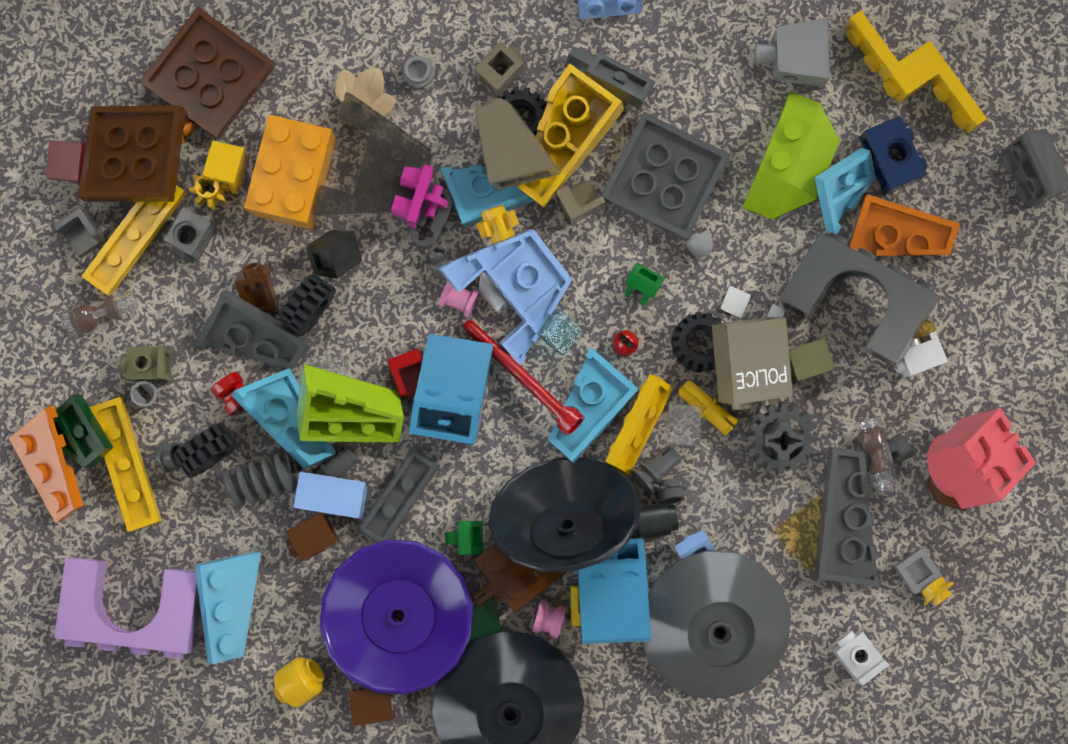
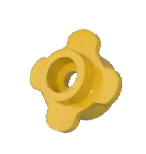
[921,576,954,606]

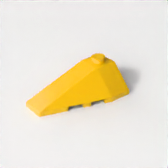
[517,64,624,207]

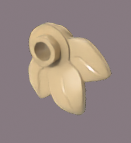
[335,68,396,127]

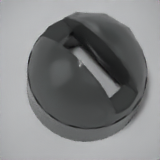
[885,433,914,462]

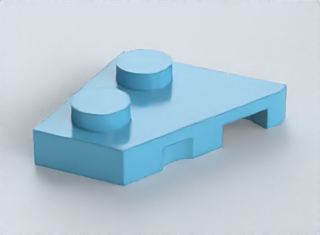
[815,148,876,234]

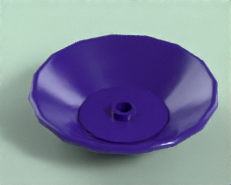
[320,539,473,695]

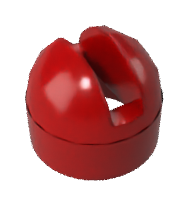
[612,330,639,357]

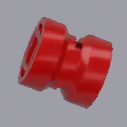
[210,371,244,417]

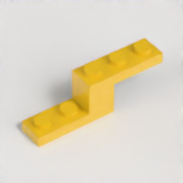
[845,10,987,134]

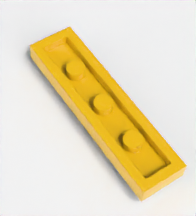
[81,185,187,297]
[89,397,162,532]

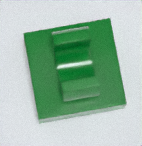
[624,262,665,306]
[445,521,484,555]

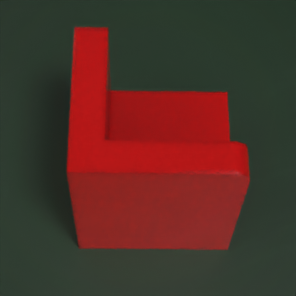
[387,348,423,400]

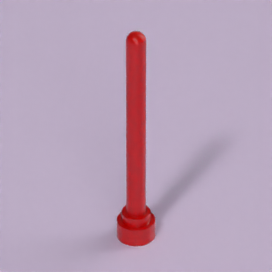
[463,320,585,436]

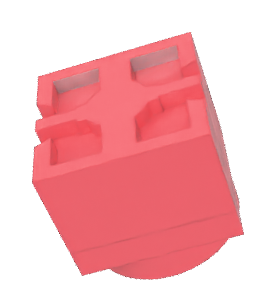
[926,408,1036,509]

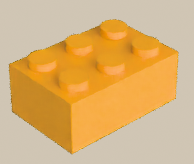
[244,114,336,230]

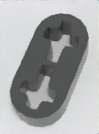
[410,190,454,249]

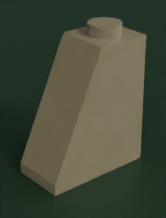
[475,98,560,190]

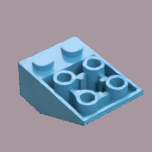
[409,334,493,445]
[577,538,651,644]

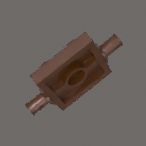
[471,544,567,614]

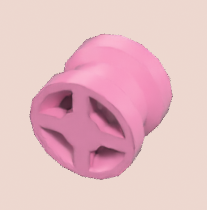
[532,600,567,639]

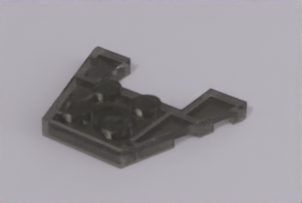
[312,92,431,216]

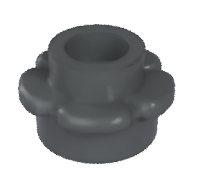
[154,440,180,473]
[654,479,686,505]

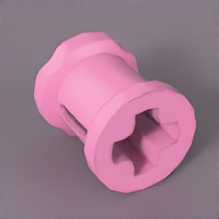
[438,281,480,318]

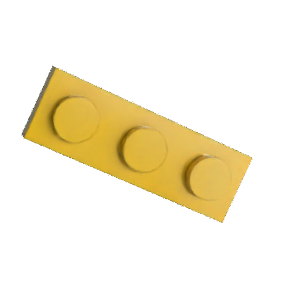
[605,374,674,475]

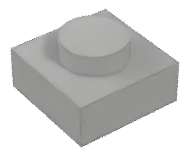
[893,548,942,594]

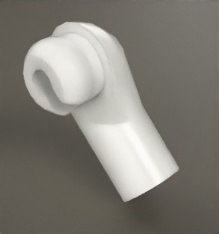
[479,271,509,313]

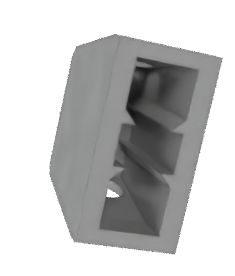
[754,18,830,87]

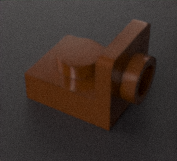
[234,262,279,313]

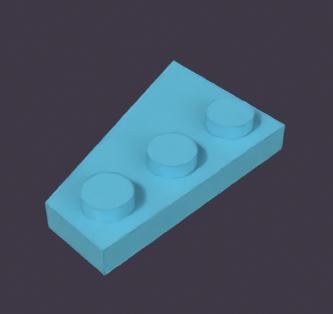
[440,165,534,228]

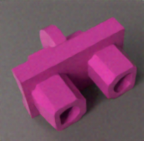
[391,164,449,229]

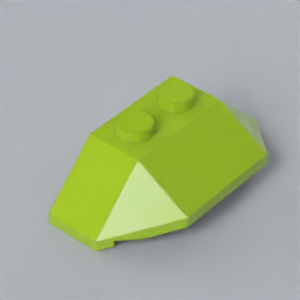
[742,91,840,220]

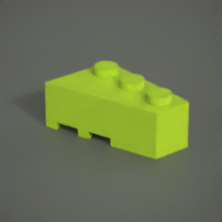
[297,364,404,442]

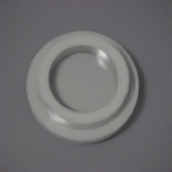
[402,56,434,88]

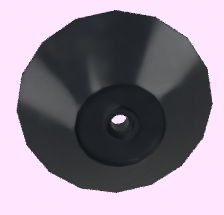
[488,457,641,572]
[431,630,584,744]

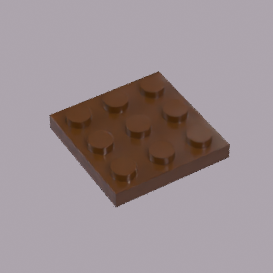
[139,7,276,140]
[78,105,186,202]

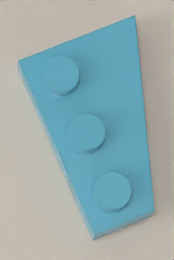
[548,347,639,463]
[231,368,336,469]
[194,551,261,664]

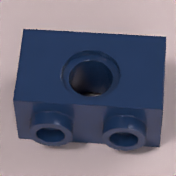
[859,115,927,196]

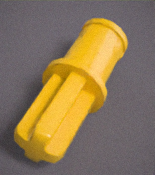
[678,380,738,436]

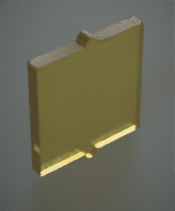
[775,494,823,572]

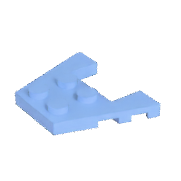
[438,229,572,365]

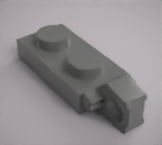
[564,47,655,109]

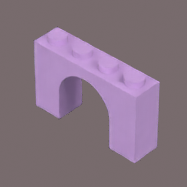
[54,557,200,659]

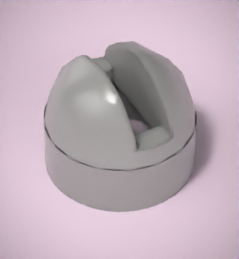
[685,230,713,257]
[130,381,157,407]

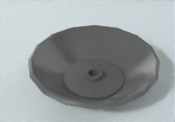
[642,550,791,699]

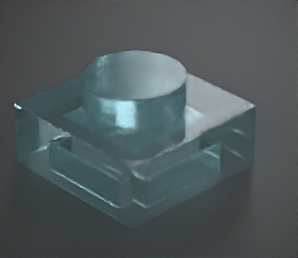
[537,309,583,355]

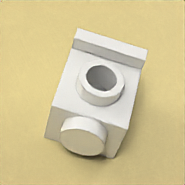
[894,331,948,379]
[832,630,889,686]

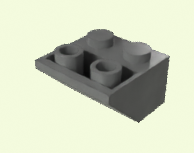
[1002,128,1068,208]

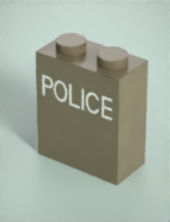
[712,317,793,410]

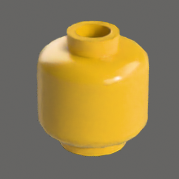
[274,657,324,708]

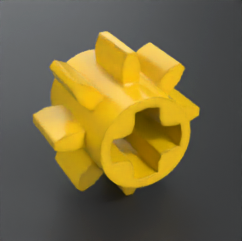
[188,174,230,210]
[476,204,519,244]

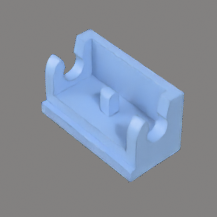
[293,472,367,519]

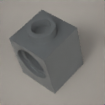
[163,207,217,262]

